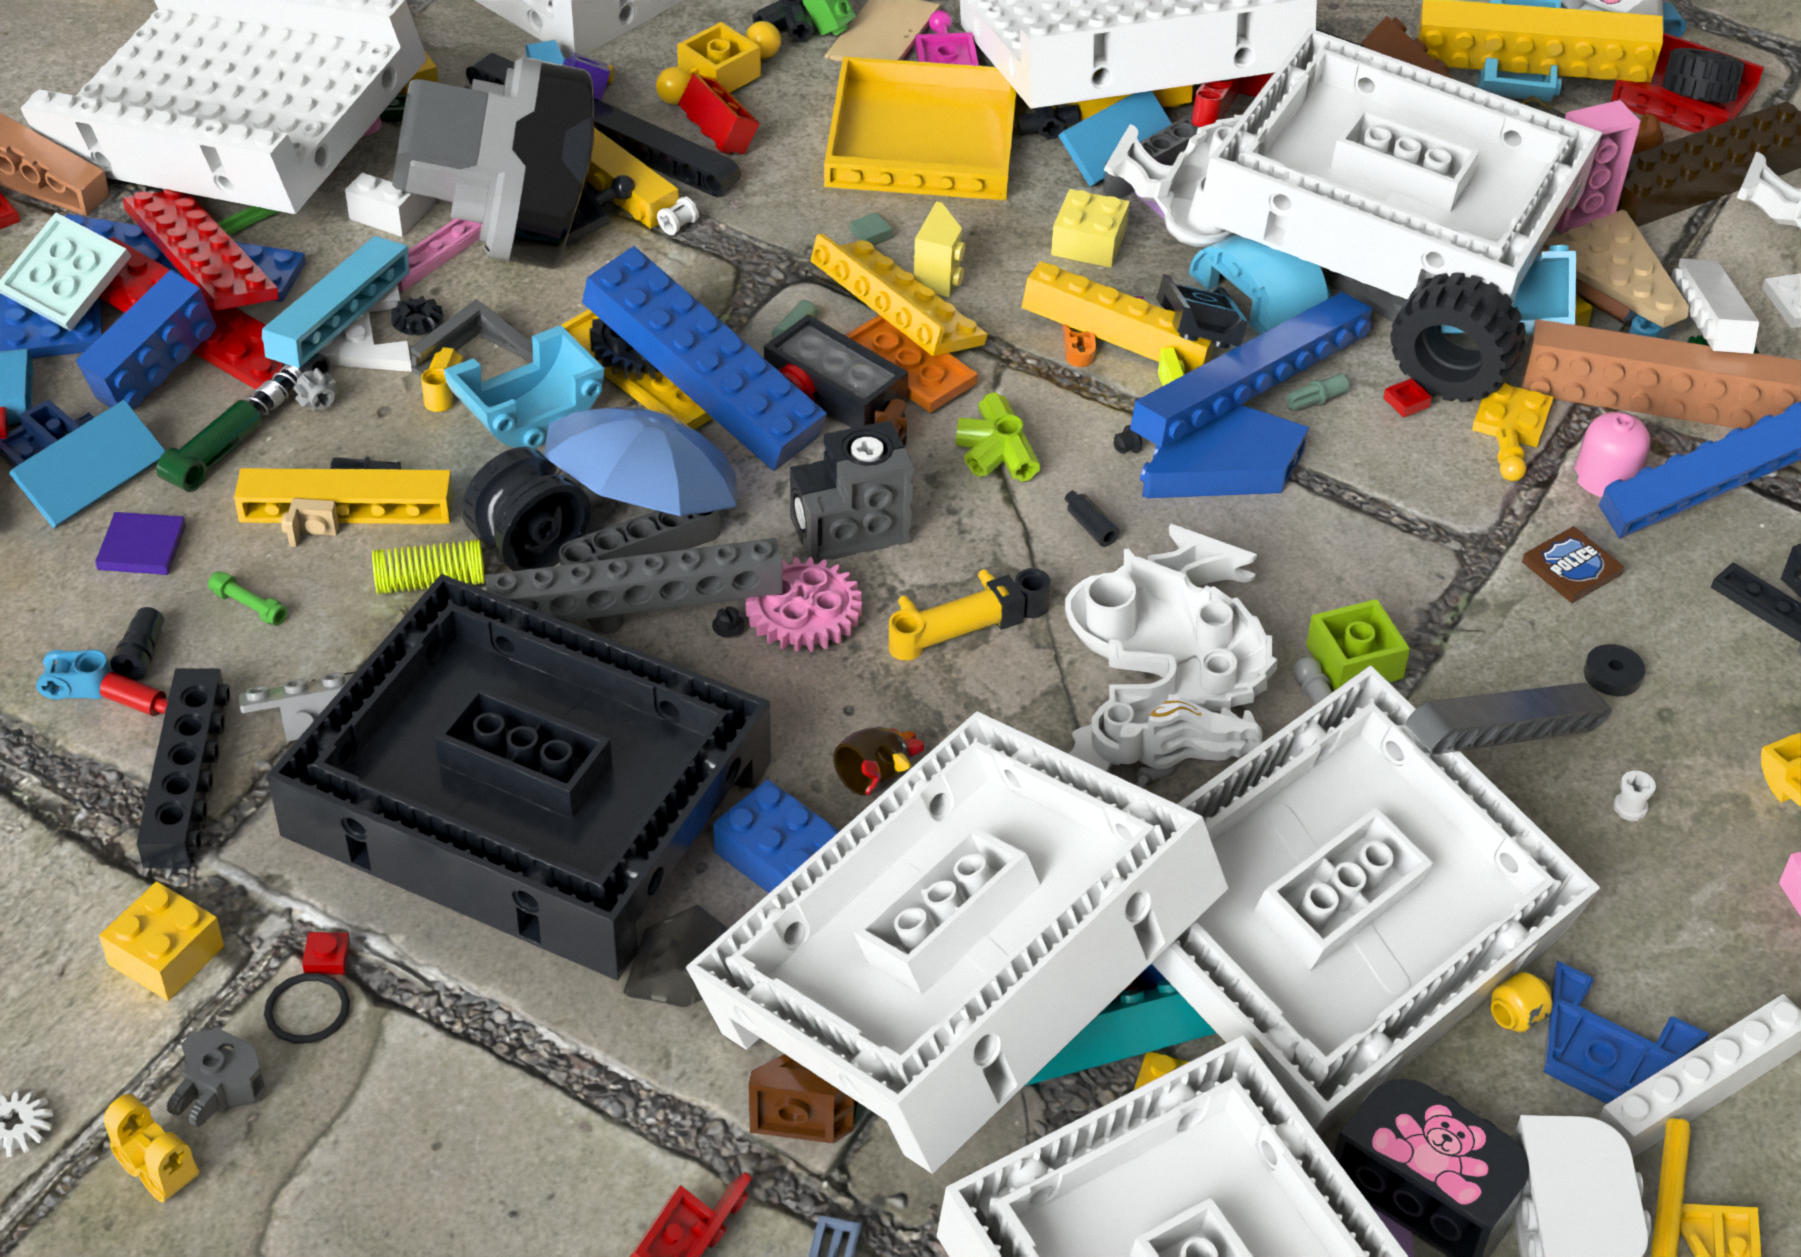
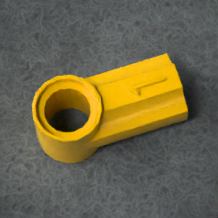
[421,347,464,412]

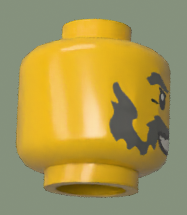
[1490,972,1553,1033]

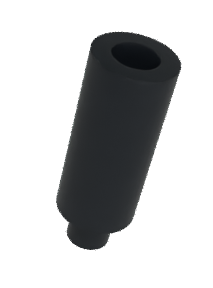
[1065,490,1120,547]

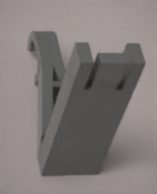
[411,299,533,377]

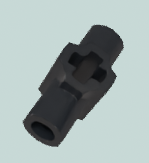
[1018,105,1080,140]

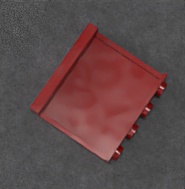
[1611,33,1764,133]

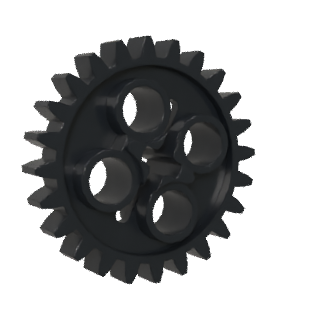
[590,318,665,380]

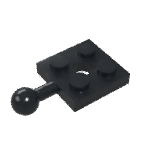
[526,175,635,251]

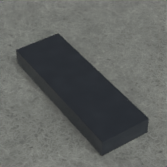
[1711,562,1801,643]

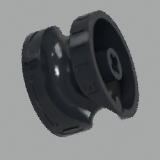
[461,447,591,572]

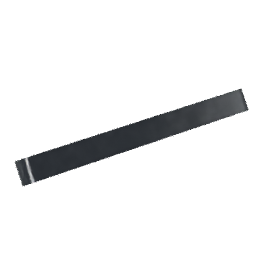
[466,52,741,197]

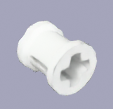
[657,197,699,235]
[1613,771,1656,821]

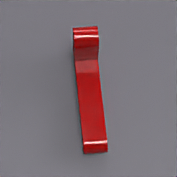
[1191,72,1275,127]

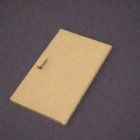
[825,0,941,62]

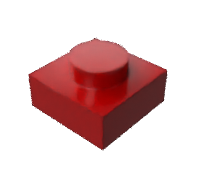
[1383,378,1432,418]
[302,932,350,975]

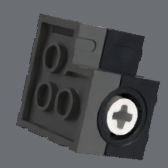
[790,420,914,564]

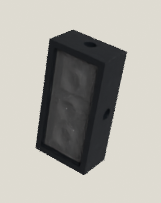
[764,314,909,428]

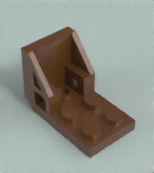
[749,1054,858,1144]

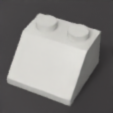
[345,172,436,237]

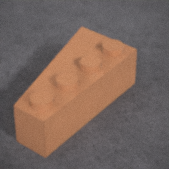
[0,113,110,216]

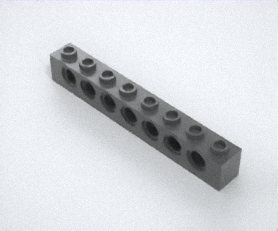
[485,538,783,622]

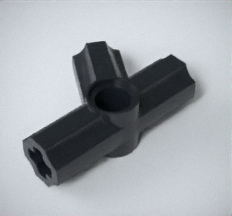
[752,0,814,42]

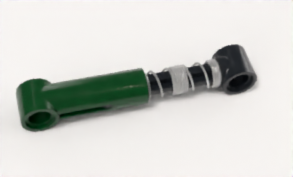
[157,352,330,492]

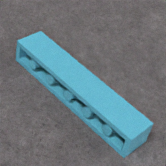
[262,236,410,368]

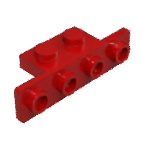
[629,1172,752,1257]

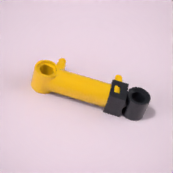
[888,568,1051,661]

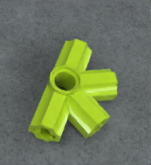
[956,392,1040,482]

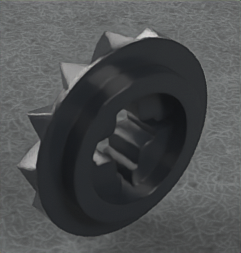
[391,296,443,335]

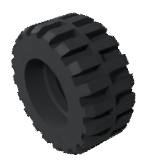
[1390,273,1526,402]

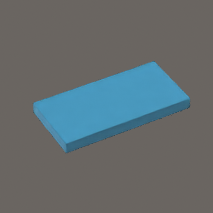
[1058,91,1172,187]
[9,400,165,529]

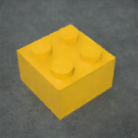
[99,881,224,1001]

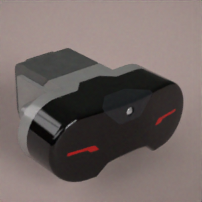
[392,56,594,269]

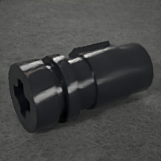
[110,607,164,681]

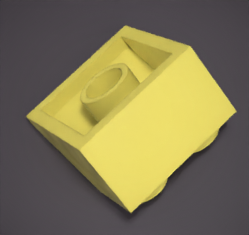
[914,201,965,297]

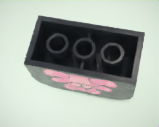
[1334,1079,1529,1257]

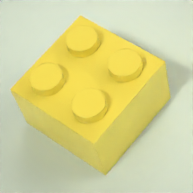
[1051,189,1130,268]

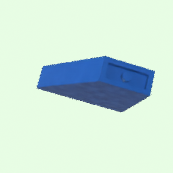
[1140,405,1309,499]

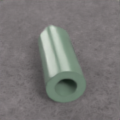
[770,300,819,341]

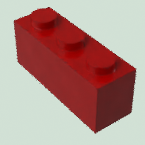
[678,73,760,154]

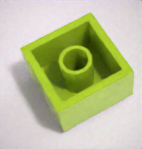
[1306,599,1410,691]

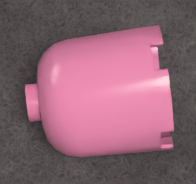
[1574,412,1650,497]

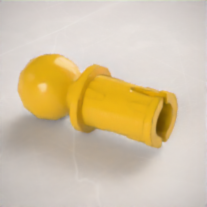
[1496,426,1527,482]

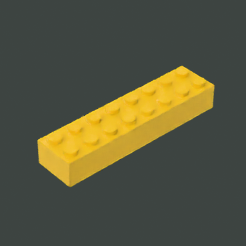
[1416,0,1663,83]

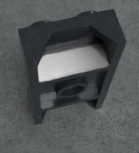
[1156,274,1248,348]

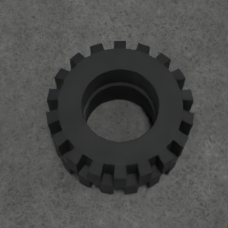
[1662,48,1745,103]

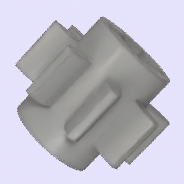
[293,368,338,412]

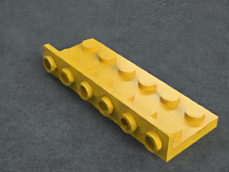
[810,233,988,356]

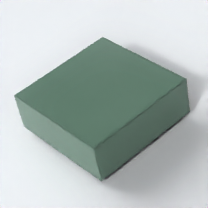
[850,212,893,245]

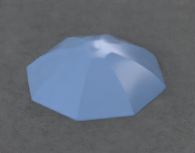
[544,405,737,516]

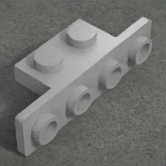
[239,672,354,742]

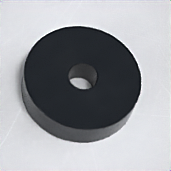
[1583,644,1645,697]

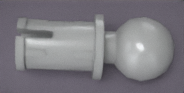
[1293,656,1333,705]

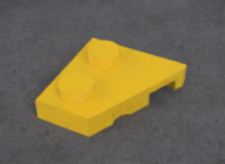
[1680,1204,1761,1257]

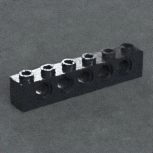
[136,668,230,868]

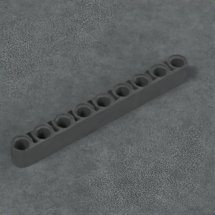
[1406,682,1612,755]

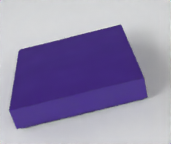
[95,512,186,575]

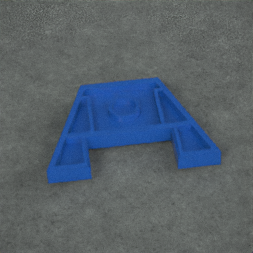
[1543,960,1709,1104]

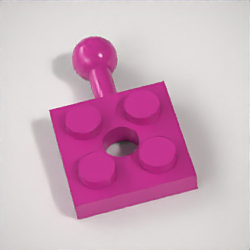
[915,10,979,66]

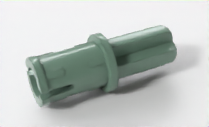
[1286,373,1349,410]

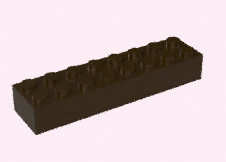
[1616,101,1801,227]

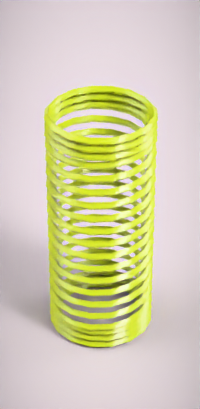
[372,539,485,595]

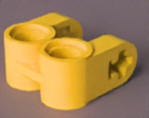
[104,1094,199,1203]

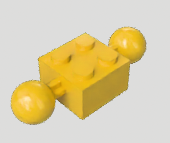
[656,21,781,105]

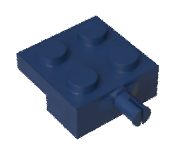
[0,399,94,467]

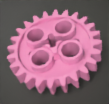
[745,557,862,652]

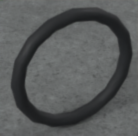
[264,973,350,1044]

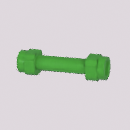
[208,571,288,626]

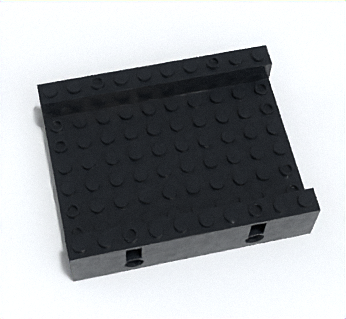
[267,574,771,981]

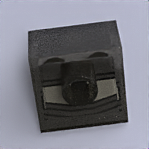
[623,904,729,1007]

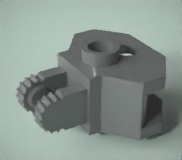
[166,1028,266,1127]

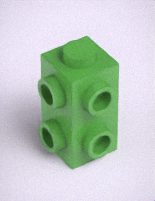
[802,0,856,36]

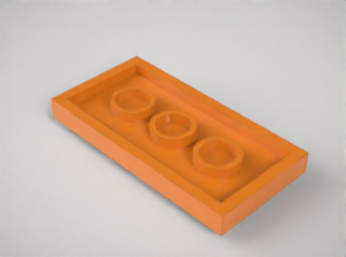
[845,315,978,413]

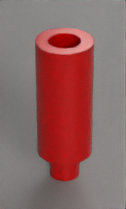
[100,672,168,717]

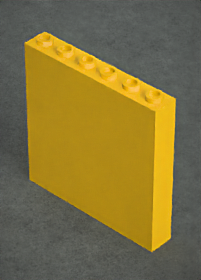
[824,56,1017,200]

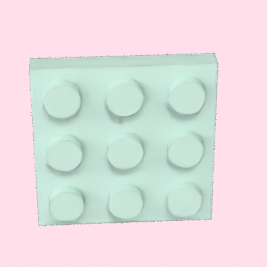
[0,213,131,331]

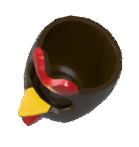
[833,726,924,796]

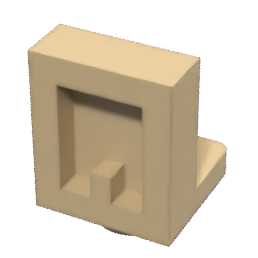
[282,498,339,547]

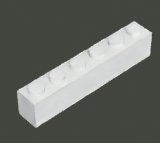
[1671,259,1759,354]
[1599,994,1801,1158]

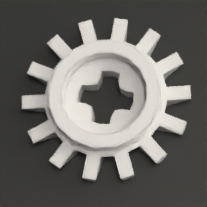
[0,1089,53,1157]

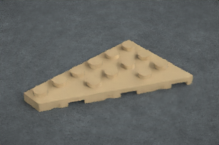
[1538,209,1689,328]

